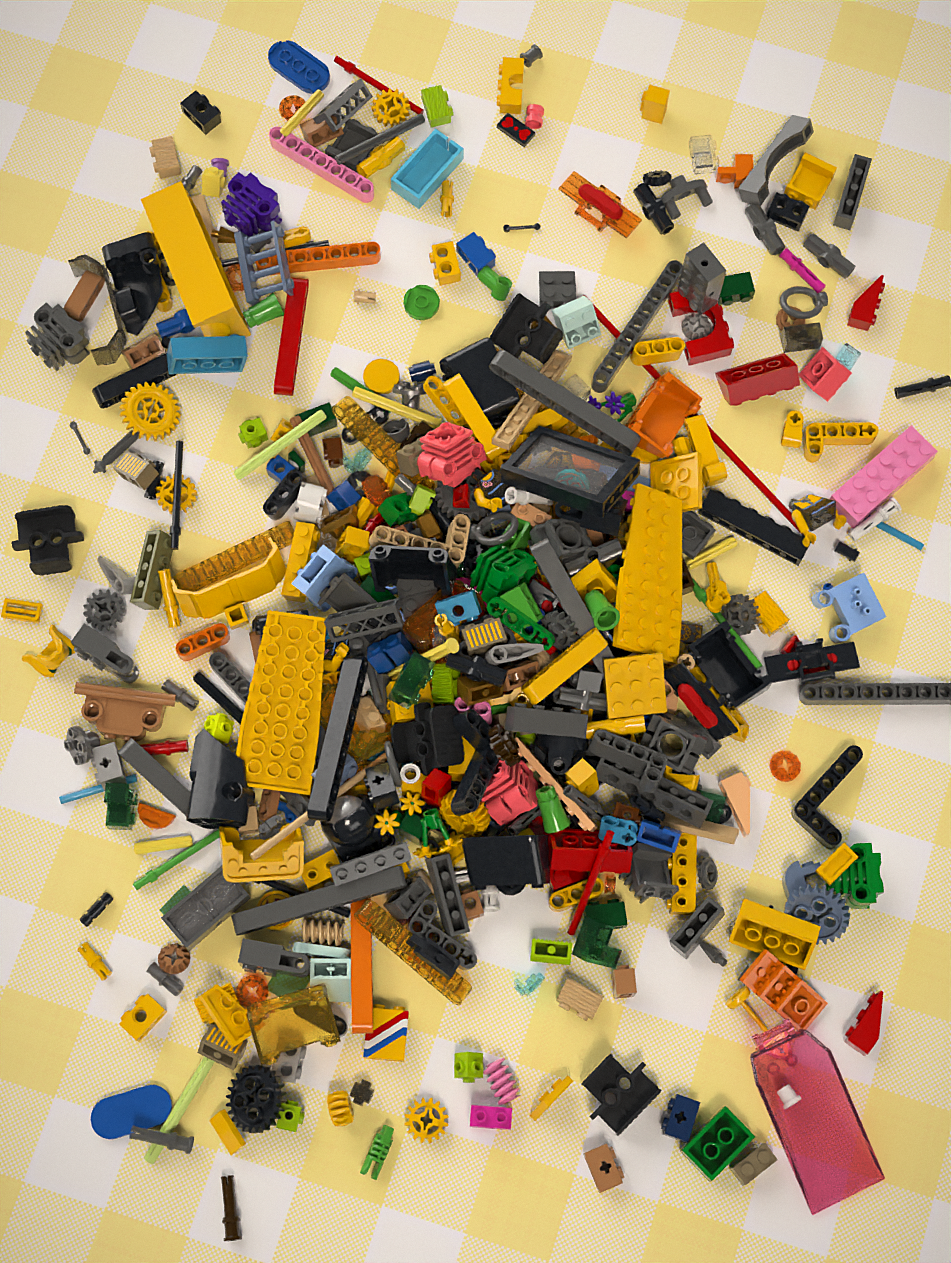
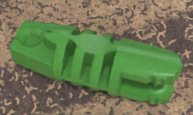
[360,1125,394,1180]

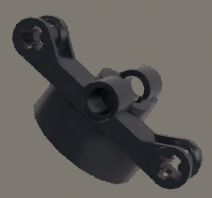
[522,733,599,775]

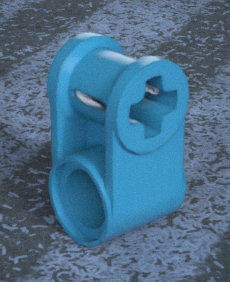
[598,816,638,846]

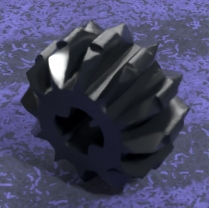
[462,540,489,572]

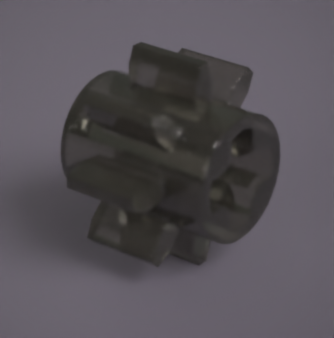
[350,1079,375,1106]

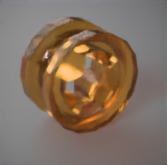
[604,876,616,894]

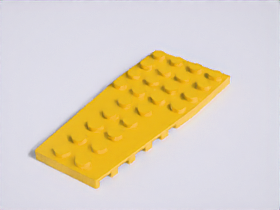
[612,483,682,665]
[236,610,326,795]

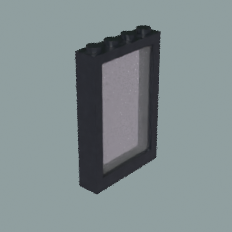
[500,426,640,518]

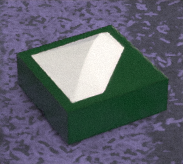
[288,450,305,473]

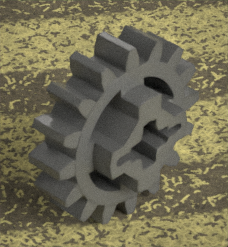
[83,589,126,631]
[722,594,760,636]
[541,610,579,653]

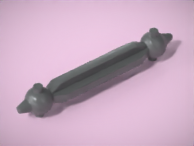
[93,430,139,474]

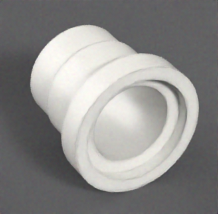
[400,764,420,784]
[776,1084,802,1110]

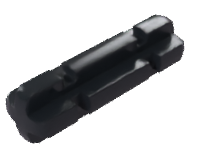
[80,892,113,927]

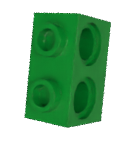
[377,492,420,527]

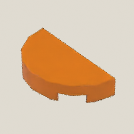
[137,802,176,829]

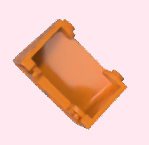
[625,372,703,458]

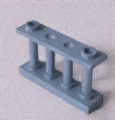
[234,221,294,306]

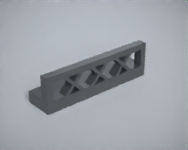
[313,79,373,132]
[324,597,404,643]

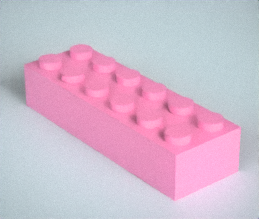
[829,425,938,529]

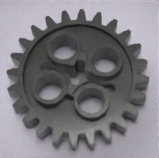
[435,471,497,523]

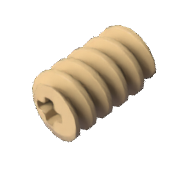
[302,917,344,947]

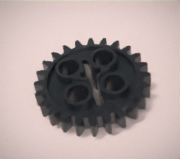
[226,1065,287,1133]

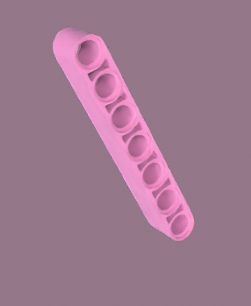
[269,127,374,203]

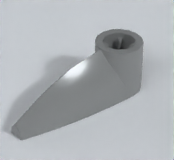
[97,556,135,595]
[484,643,544,666]

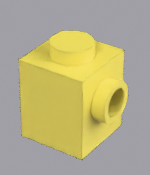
[202,167,226,198]

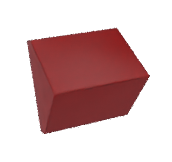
[453,484,470,508]
[779,635,800,654]

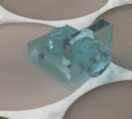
[836,343,862,371]
[342,448,372,474]
[514,972,545,997]

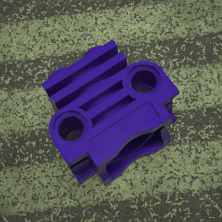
[221,172,282,237]

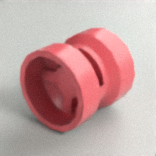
[525,104,544,129]

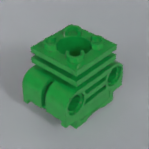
[469,544,538,609]
[825,843,884,909]

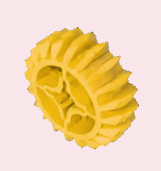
[439,789,491,837]

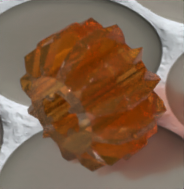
[362,474,392,507]

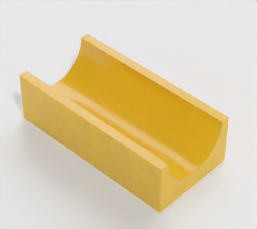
[141,181,251,338]

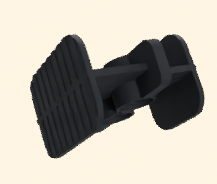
[490,293,563,364]
[11,505,84,576]
[391,702,465,776]
[581,1054,662,1136]

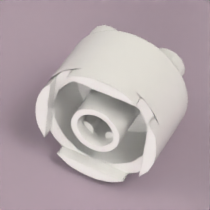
[293,482,327,524]

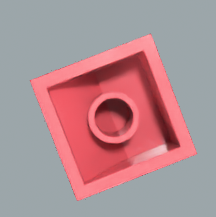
[799,346,852,402]

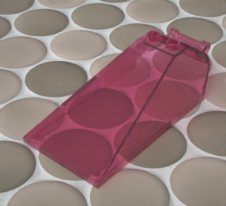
[750,1018,885,1215]

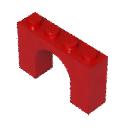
[668,291,734,366]

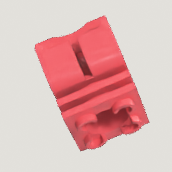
[417,422,486,488]
[481,760,538,826]

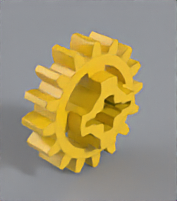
[371,88,410,128]
[155,474,197,515]
[404,1098,449,1143]

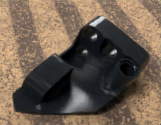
[102,232,163,336]
[186,729,255,829]

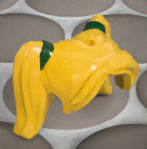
[22,624,75,678]

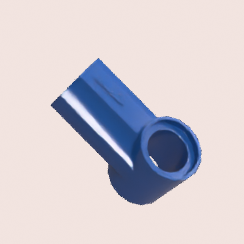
[156,309,195,339]

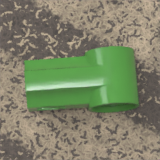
[477,266,513,301]

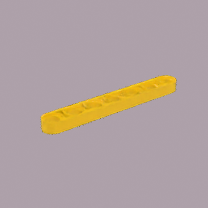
[423,376,500,474]

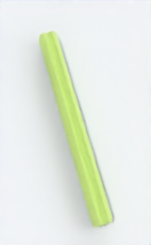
[234,410,326,480]
[144,1056,215,1164]

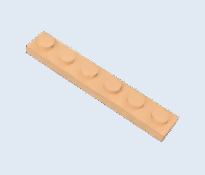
[515,737,598,832]

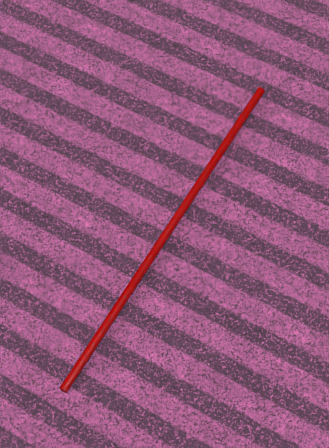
[583,295,804,535]

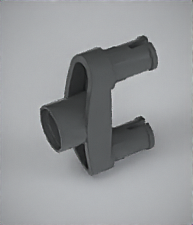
[660,175,713,220]

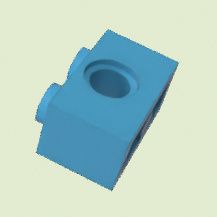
[435,589,482,626]

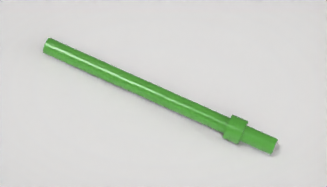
[693,579,763,670]
[133,827,235,890]

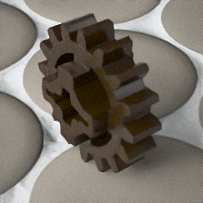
[488,724,521,767]

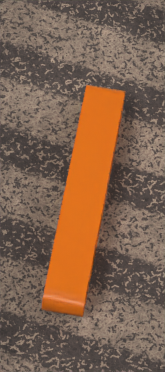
[255,242,381,275]
[351,898,373,1034]

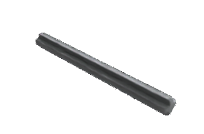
[335,114,425,165]

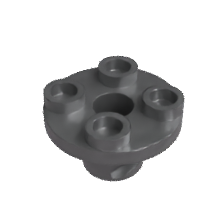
[392,382,426,410]
[64,726,100,765]

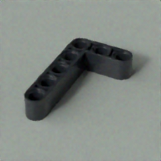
[451,709,499,816]
[791,745,863,849]

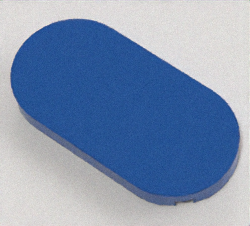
[268,40,330,94]
[90,1085,172,1139]

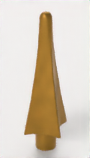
[211,226,235,243]

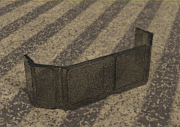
[68,254,127,366]

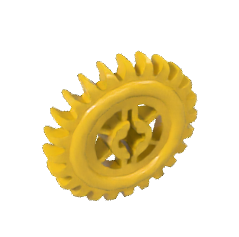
[119,382,181,442]

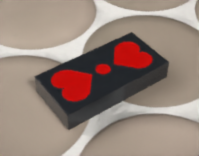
[497,113,535,148]

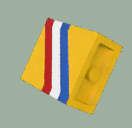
[363,1004,409,1062]

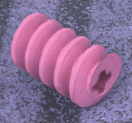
[483,1057,521,1105]

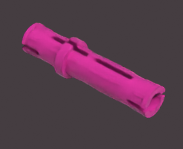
[779,248,826,293]

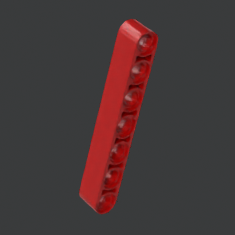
[274,277,309,396]

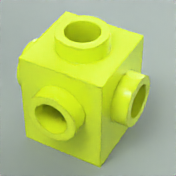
[204,713,234,744]

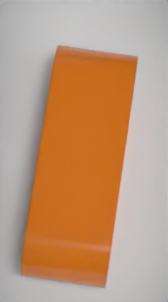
[175,623,230,661]

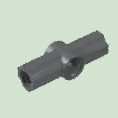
[745,204,785,256]
[803,233,856,279]
[564,538,623,577]
[552,686,607,711]

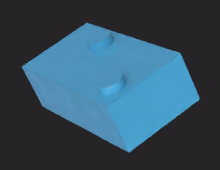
[166,334,248,374]

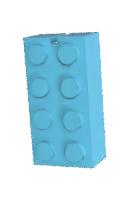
[391,128,464,209]

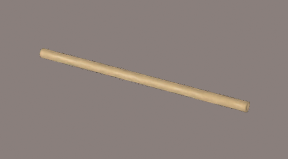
[250,753,387,861]

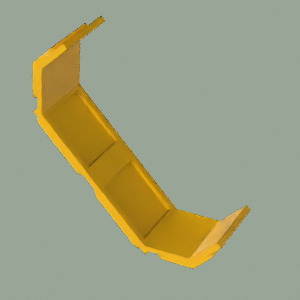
[171,537,286,619]

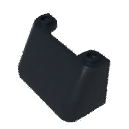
[439,337,520,422]
[369,545,457,596]
[687,620,773,710]
[462,835,550,890]

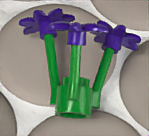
[588,391,637,422]

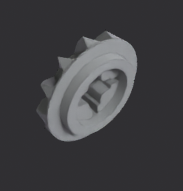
[682,313,711,340]

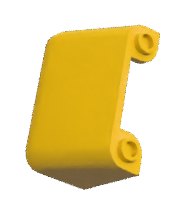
[219,823,304,883]

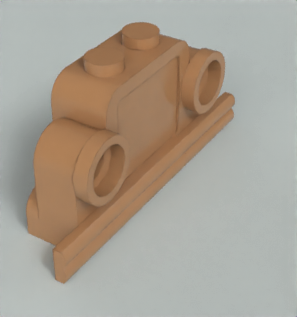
[74,682,176,742]

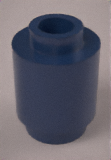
[408,360,436,383]

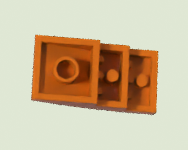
[739,949,828,1034]

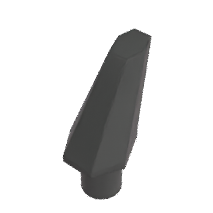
[700,941,727,967]

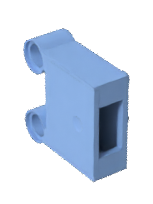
[291,545,358,612]
[812,573,886,643]

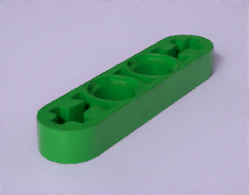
[487,597,555,651]

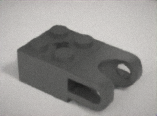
[71,623,139,684]
[238,938,310,978]

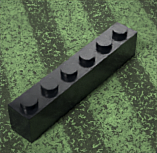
[698,489,811,566]

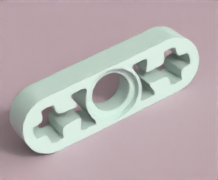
[293,942,351,959]

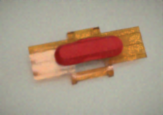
[558,171,642,239]

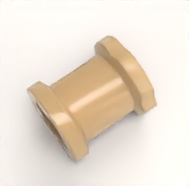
[677,654,695,670]

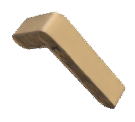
[369,514,470,568]

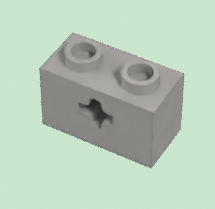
[91,742,127,791]

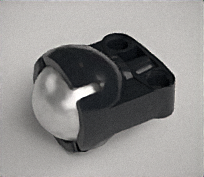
[320,794,396,863]

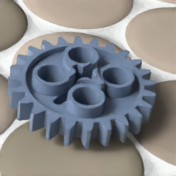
[784,883,850,945]

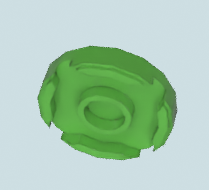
[403,285,440,320]

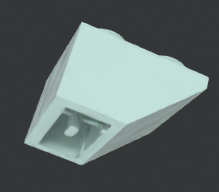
[552,296,602,349]
[310,958,352,1002]

